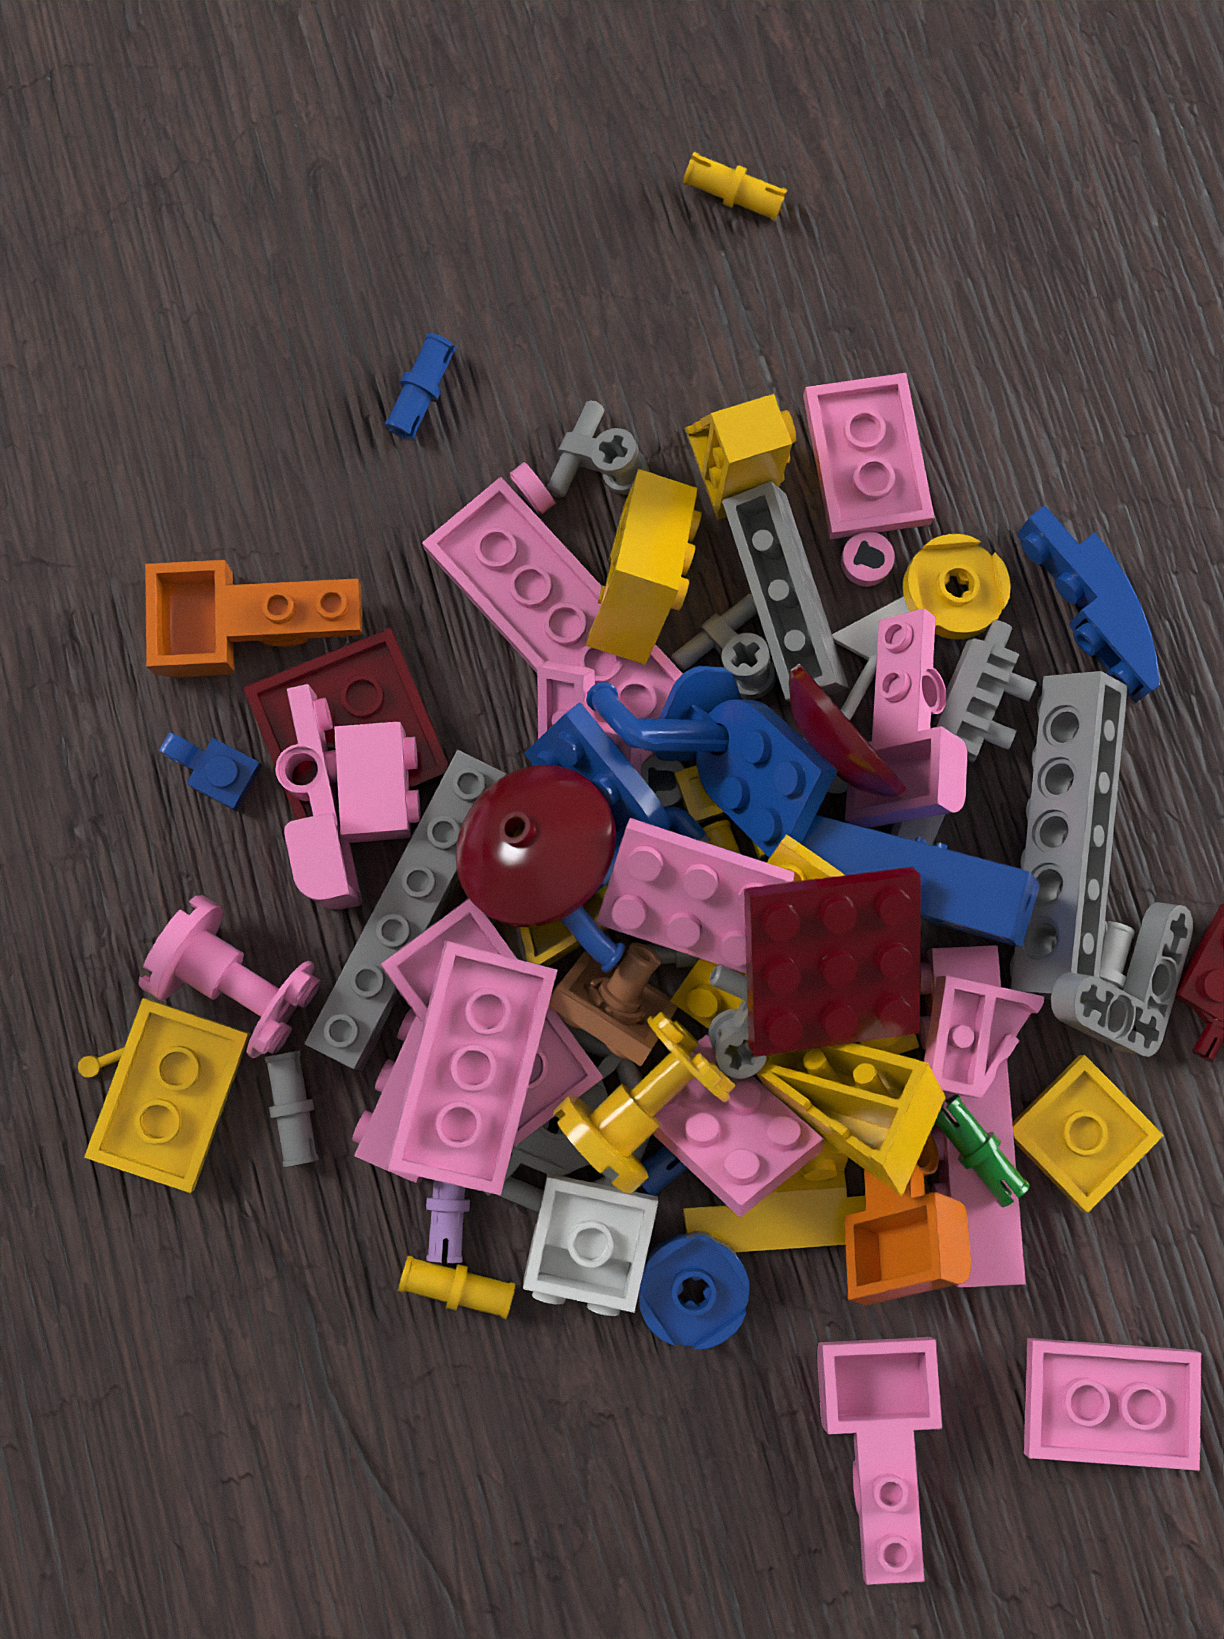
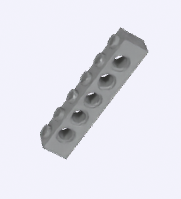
[1010,671,1128,1002]
[304,750,506,1071]

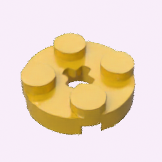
[903,534,1011,639]

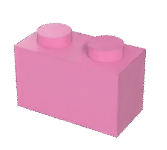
[334,721,421,843]

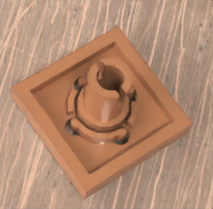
[548,943,678,1066]

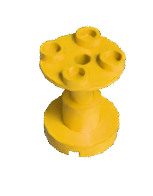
[553,1012,736,1195]

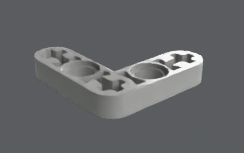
[1051,902,1193,1057]

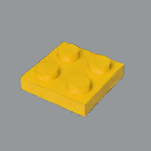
[1012,1055,1164,1213]

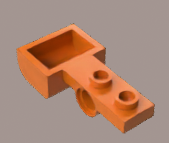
[145,560,363,677]
[844,1133,971,1305]

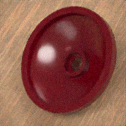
[788,663,909,798]
[456,765,616,927]

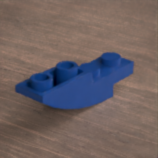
[1017,505,1160,703]

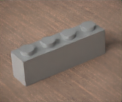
[722,481,849,702]

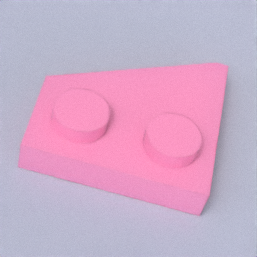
[924,976,1044,1098]

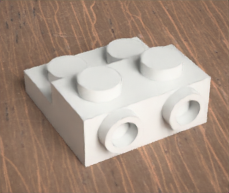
[523,1173,658,1316]

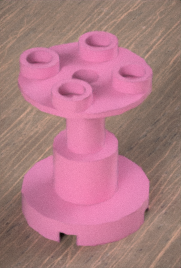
[139,895,322,1058]

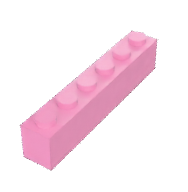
[919,945,1026,1288]

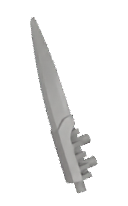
[890,620,1037,845]

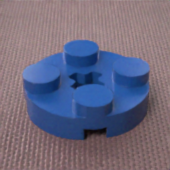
[638,1231,749,1349]

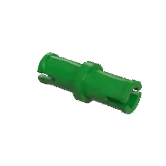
[935,1094,1030,1207]

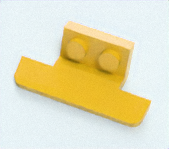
[683,1138,866,1252]

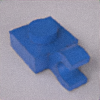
[159,732,262,811]

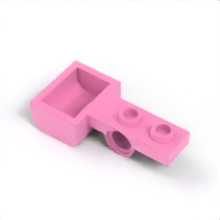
[845,608,967,828]
[276,684,364,910]
[817,1337,942,1585]

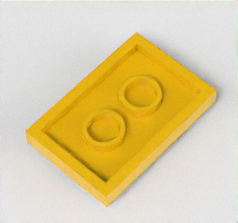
[84,998,251,1193]

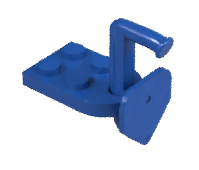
[586,666,838,858]
[524,702,711,972]

